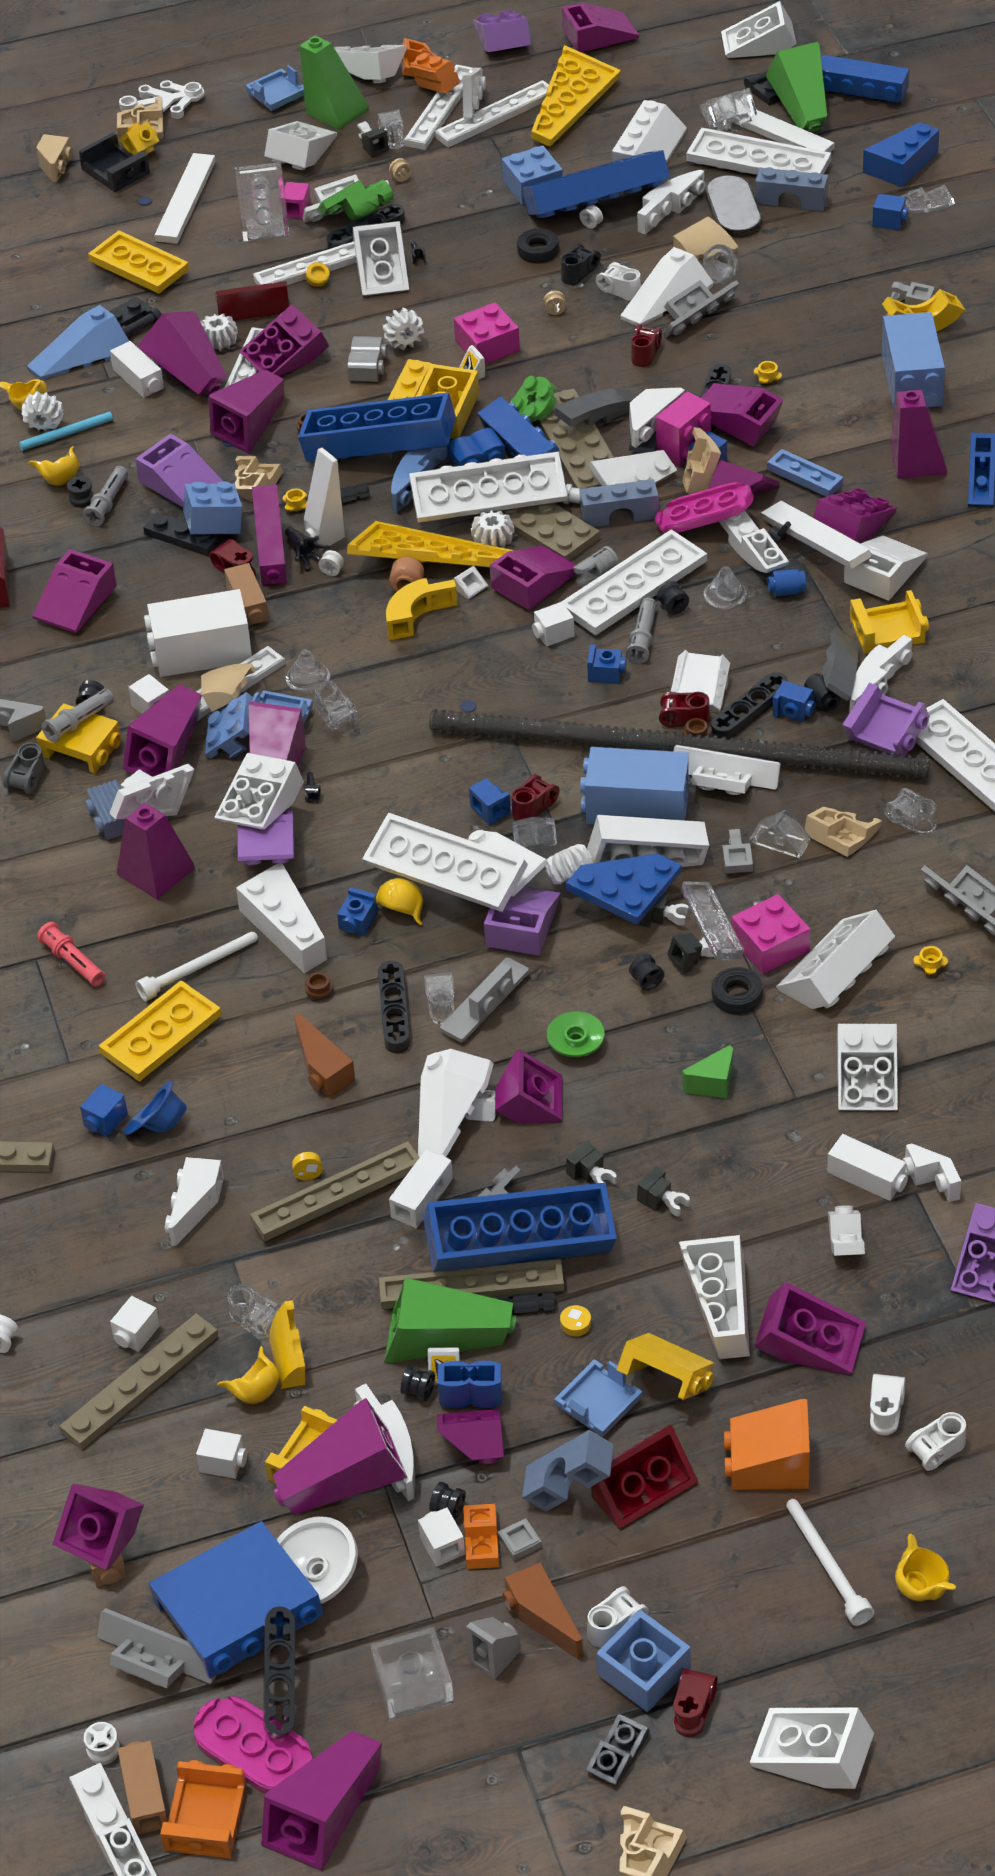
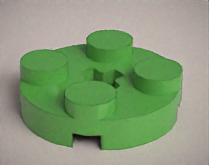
[510,376,557,425]

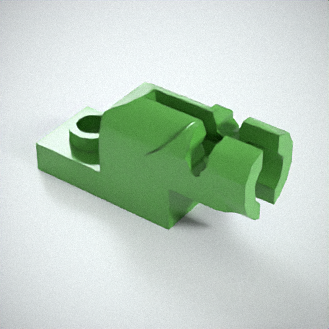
[317,180,394,220]

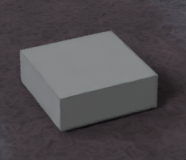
[498,1518,542,1561]

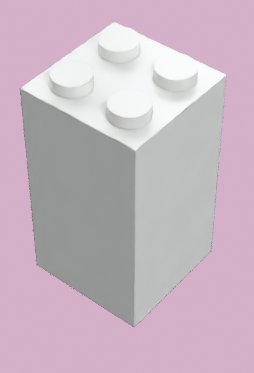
[144,589,252,677]

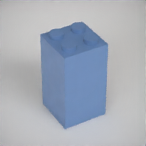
[881,312,945,409]
[580,747,689,824]

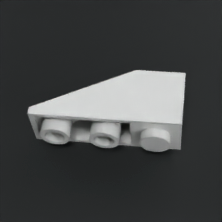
[165,1157,224,1246]

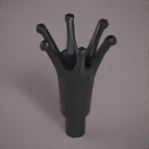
[285,527,329,571]

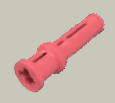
[37,922,106,987]

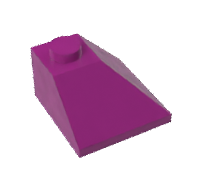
[709,459,780,495]
[495,1049,562,1123]
[437,1409,504,1464]
[52,1484,144,1570]

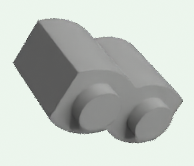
[347,336,387,382]

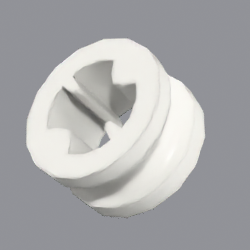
[580,205,603,229]
[318,550,344,576]

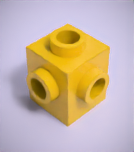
[119,121,159,155]

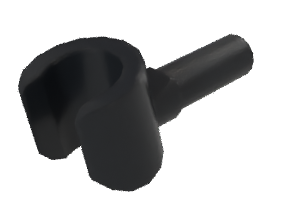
[411,241,426,264]
[768,521,791,545]
[304,772,321,801]

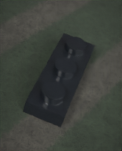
[143,512,221,556]

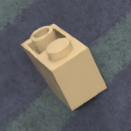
[36,134,73,182]

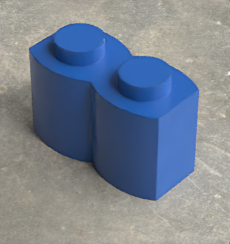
[447,428,506,467]
[438,1360,503,1408]

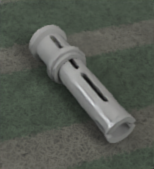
[82,466,129,526]
[626,598,657,664]
[41,688,114,742]

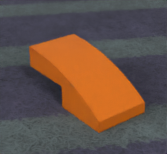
[463,1504,499,1569]

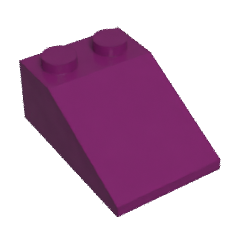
[754,1281,866,1375]

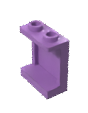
[842,682,930,759]

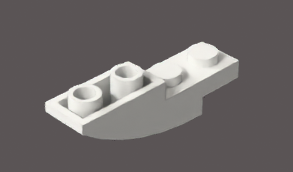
[637,170,706,235]
[719,511,789,573]
[850,635,913,712]
[354,1384,415,1501]
[69,1763,157,1876]

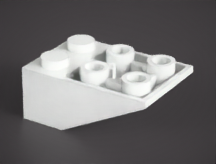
[844,536,928,601]
[214,753,304,830]
[837,1024,898,1111]

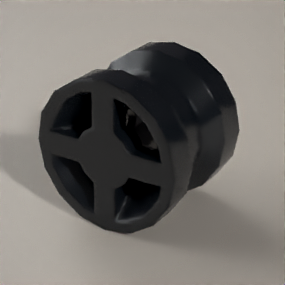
[67,476,93,507]
[657,581,689,614]
[76,680,104,706]
[629,954,665,990]
[400,1364,435,1401]
[429,1482,466,1520]

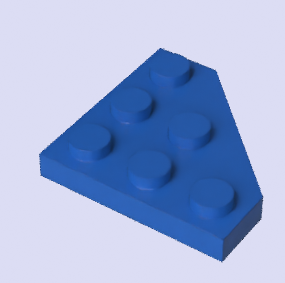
[566,854,682,925]

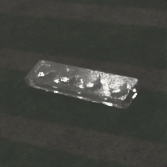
[681,882,744,960]

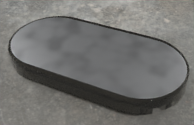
[705,175,762,237]

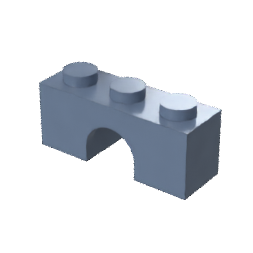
[755,167,828,211]
[579,479,659,527]
[522,1430,613,1512]

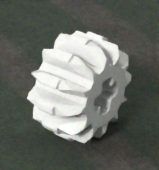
[382,308,424,350]
[200,313,238,352]
[21,391,64,432]
[471,510,514,548]
[545,844,593,884]

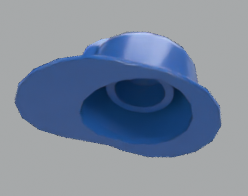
[124,1080,187,1135]

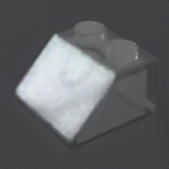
[699,88,757,131]

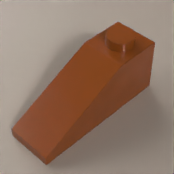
[294,1013,355,1098]
[502,1563,583,1659]

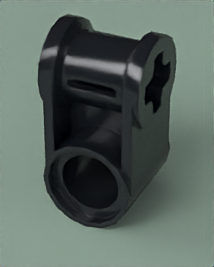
[561,244,601,285]

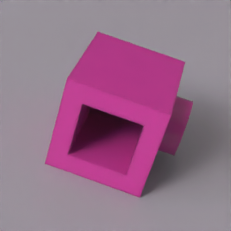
[279,182,311,219]

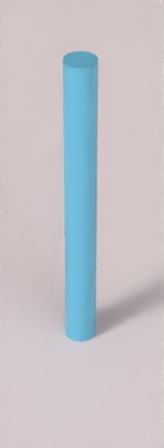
[19,411,113,451]

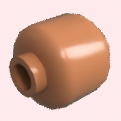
[389,557,424,592]

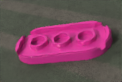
[655,482,754,533]
[194,1696,313,1794]

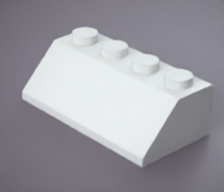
[612,100,687,163]
[776,910,895,1009]

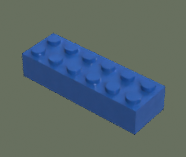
[522,150,670,218]
[298,393,456,462]
[423,1183,617,1273]

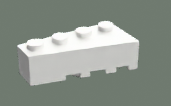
[587,815,709,867]
[236,863,327,973]
[679,1235,750,1359]

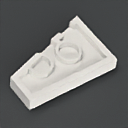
[462,68,486,118]
[588,450,677,486]
[109,764,195,819]

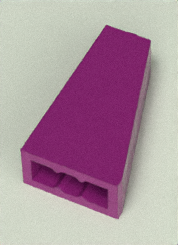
[252,484,287,585]

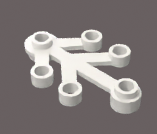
[119,80,204,119]

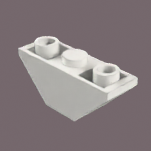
[629,388,685,448]

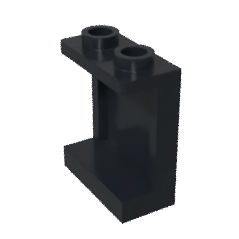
[79,132,150,192]

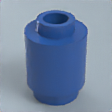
[768,569,806,597]

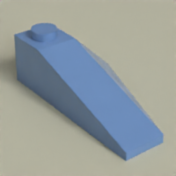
[27,305,129,380]

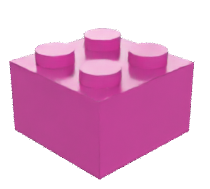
[454,302,520,364]
[656,391,711,467]
[731,894,810,974]

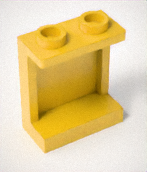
[850,590,929,654]
[36,703,122,774]
[616,1333,714,1400]
[265,1406,337,1483]

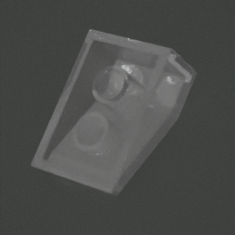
[234,162,289,241]

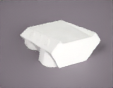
[670,650,730,713]

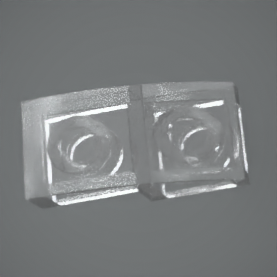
[900,185,955,213]

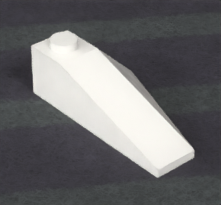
[334,45,407,83]
[620,247,713,326]
[304,448,345,550]
[418,1049,494,1157]

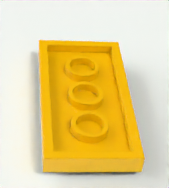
[88,230,190,294]
[99,981,222,1082]

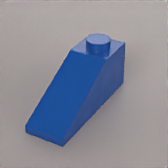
[968,433,995,507]

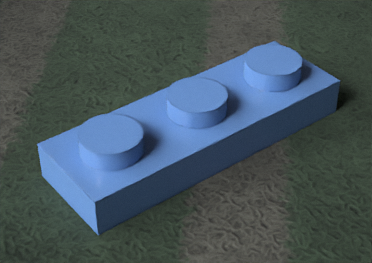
[767,449,844,497]

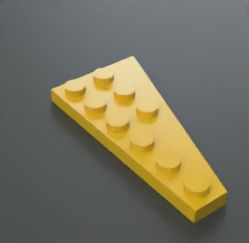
[531,45,621,147]
[347,521,514,567]

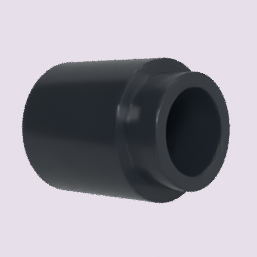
[804,673,841,712]

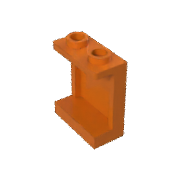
[160,1760,247,1859]

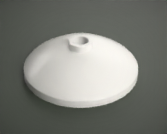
[277,1517,358,1604]

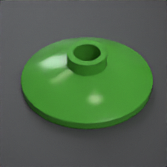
[547,1011,605,1057]

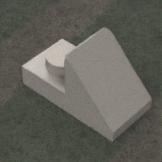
[0,699,46,742]

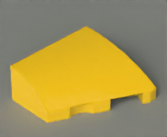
[269,1300,305,1389]

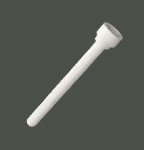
[135,932,258,1002]
[786,1499,874,1626]

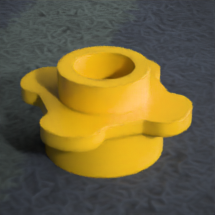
[754,361,782,384]
[283,488,307,512]
[913,946,948,975]

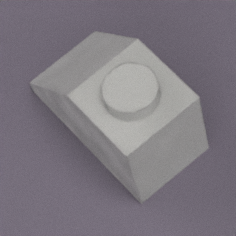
[466,1617,520,1679]

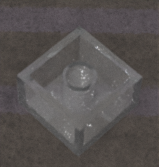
[370,1626,454,1721]

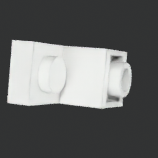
[902,1143,961,1202]
[828,1206,865,1256]

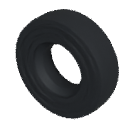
[517,228,559,263]
[711,967,763,1014]

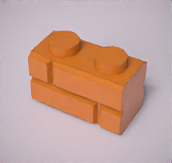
[410,53,460,93]

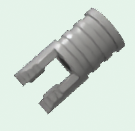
[573,546,618,588]

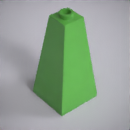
[299,35,369,130]
[766,42,827,132]
[384,1278,516,1363]

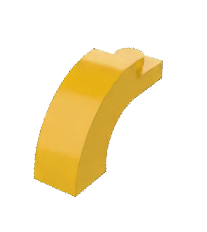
[882,289,965,332]
[386,578,457,641]

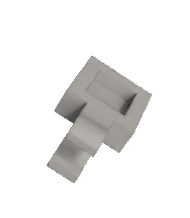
[890,282,935,305]
[722,829,753,874]

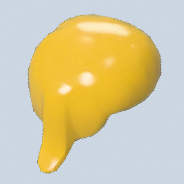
[0,379,48,410]
[28,446,80,486]
[376,878,424,926]
[217,1346,279,1404]
[895,1534,956,1601]

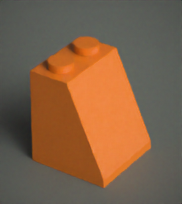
[724,1399,810,1490]

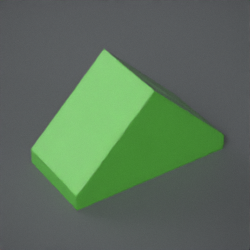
[682,1045,733,1099]

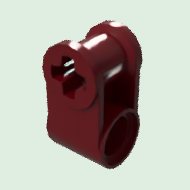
[631,324,662,367]
[209,539,256,577]
[659,691,711,728]
[512,774,560,823]
[673,1668,718,1737]

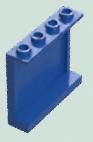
[149,1521,323,1679]

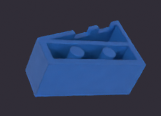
[863,123,939,187]

